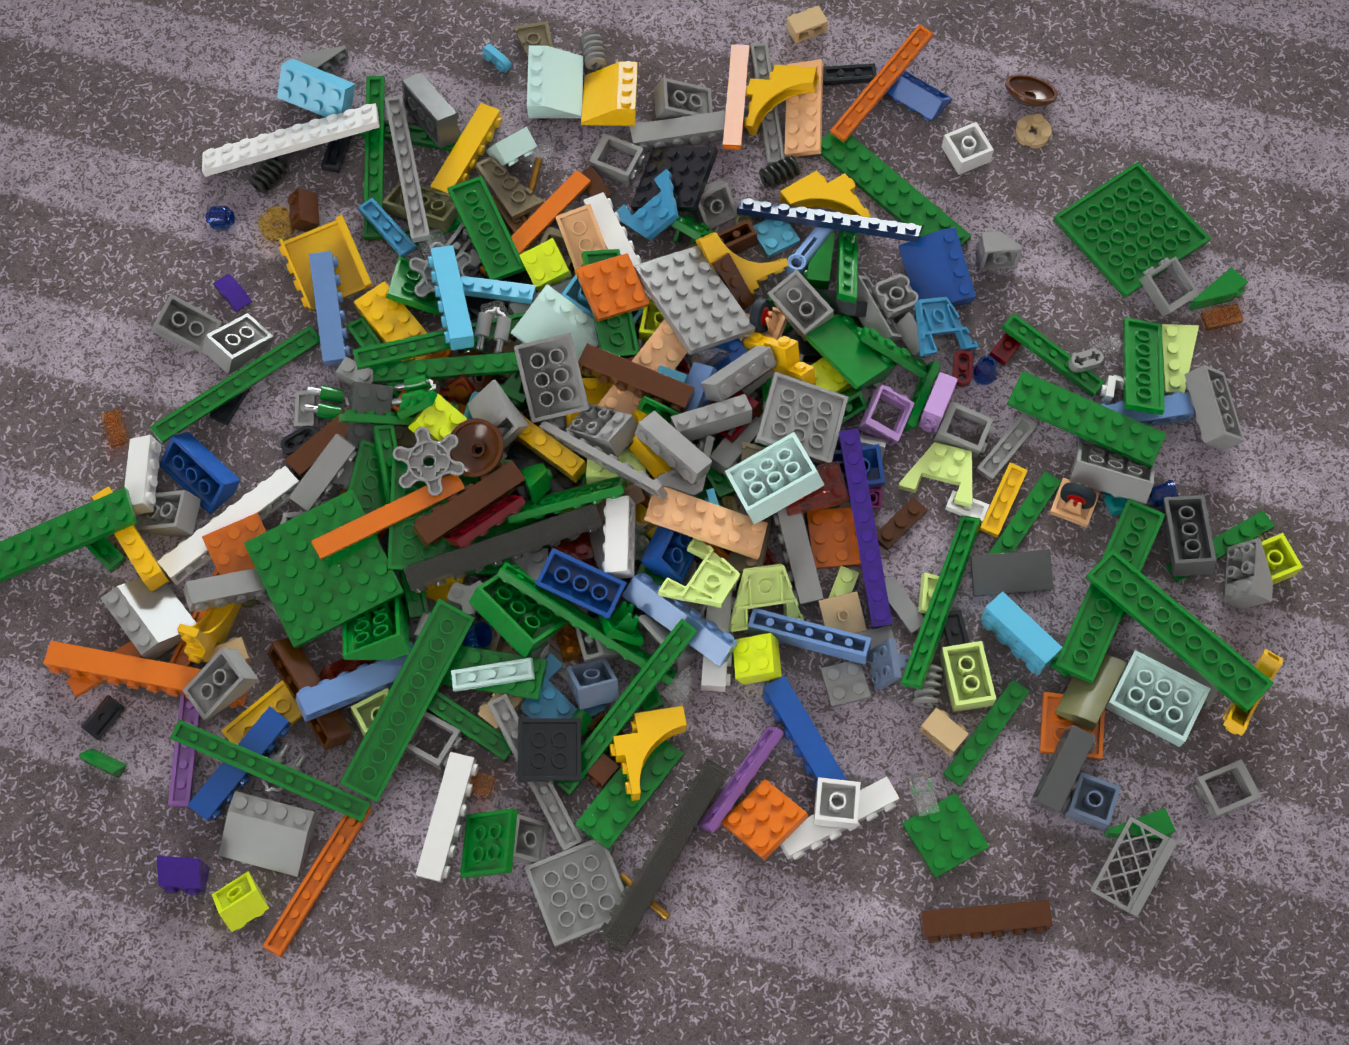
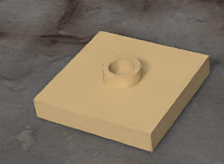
[818,591,867,633]

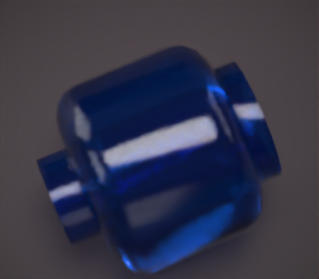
[205,206,235,230]

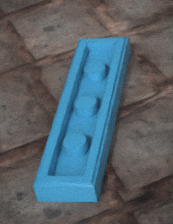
[357,198,417,258]

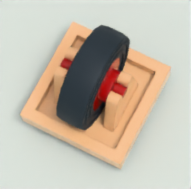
[742,299,787,340]
[1049,478,1100,528]

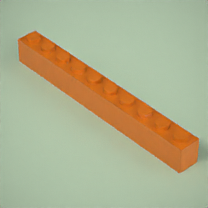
[43,641,249,708]

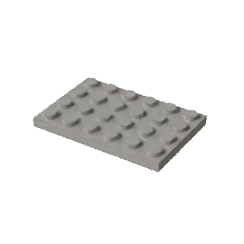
[634,246,755,355]

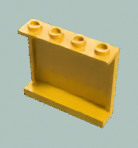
[279,215,373,312]

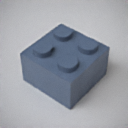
[566,658,619,710]
[1064,772,1121,831]

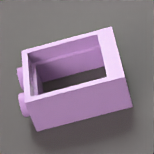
[919,372,958,433]
[858,385,915,447]

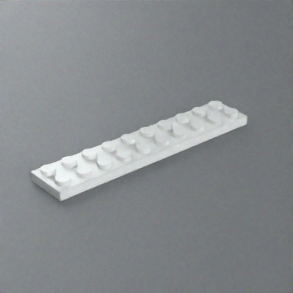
[202,103,380,177]

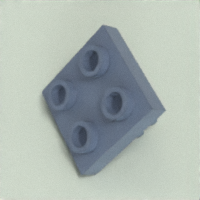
[868,638,910,690]

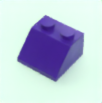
[157,856,209,895]

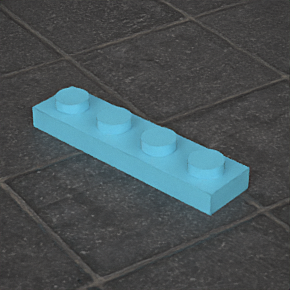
[461,276,536,304]

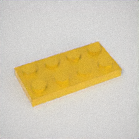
[221,680,303,745]

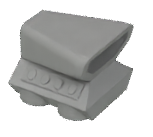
[871,273,919,324]
[447,580,483,628]

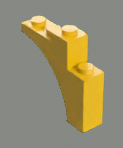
[744,65,819,136]
[780,170,871,218]
[695,233,789,294]
[743,333,816,385]
[629,409,674,478]
[177,603,241,664]
[1222,648,1283,736]
[610,706,687,801]

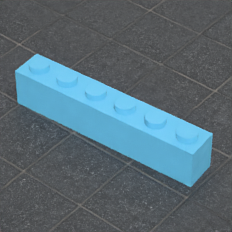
[428,245,474,350]

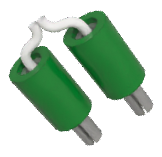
[392,374,436,406]
[304,385,349,420]

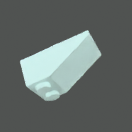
[485,127,537,166]

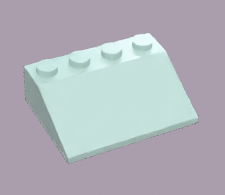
[527,46,583,118]
[511,284,598,360]
[725,432,824,525]
[1105,650,1211,747]

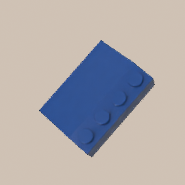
[898,227,976,307]

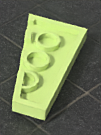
[1162,324,1199,395]

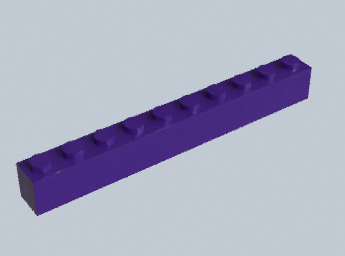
[839,428,892,629]

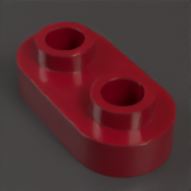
[952,350,973,387]

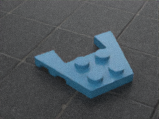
[614,169,679,241]
[915,297,979,357]
[520,652,606,718]

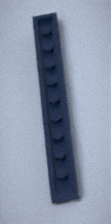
[737,198,922,243]

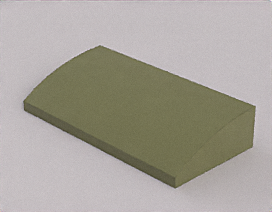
[382,182,458,232]
[1055,654,1127,732]

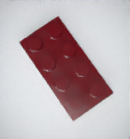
[444,494,526,548]

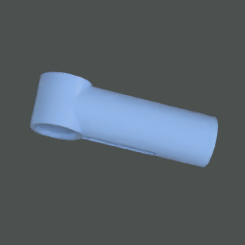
[786,227,833,276]

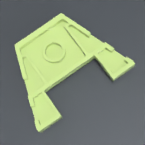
[898,442,973,508]
[658,538,740,608]
[728,564,804,632]

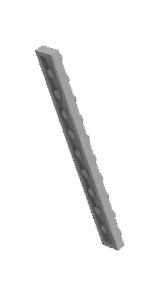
[385,96,431,243]

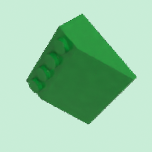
[804,314,897,390]
[469,563,569,658]
[342,595,410,660]

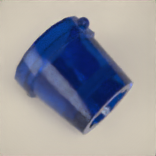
[972,356,997,385]
[1149,479,1179,507]
[461,622,492,649]

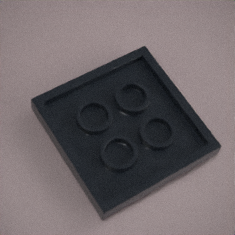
[518,718,581,782]

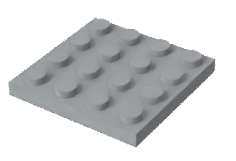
[755,372,848,467]
[524,840,634,948]

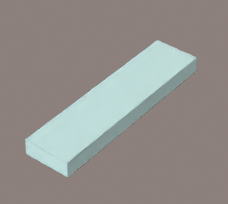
[451,657,535,692]

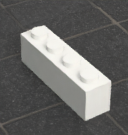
[124,435,161,515]
[602,496,636,579]

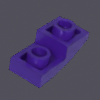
[213,274,252,312]

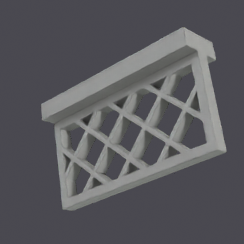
[1090,816,1178,917]

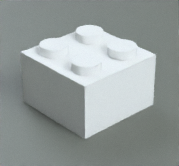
[942,122,994,175]
[813,777,861,829]

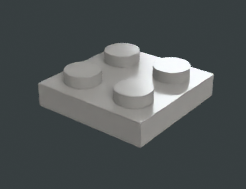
[820,661,871,708]

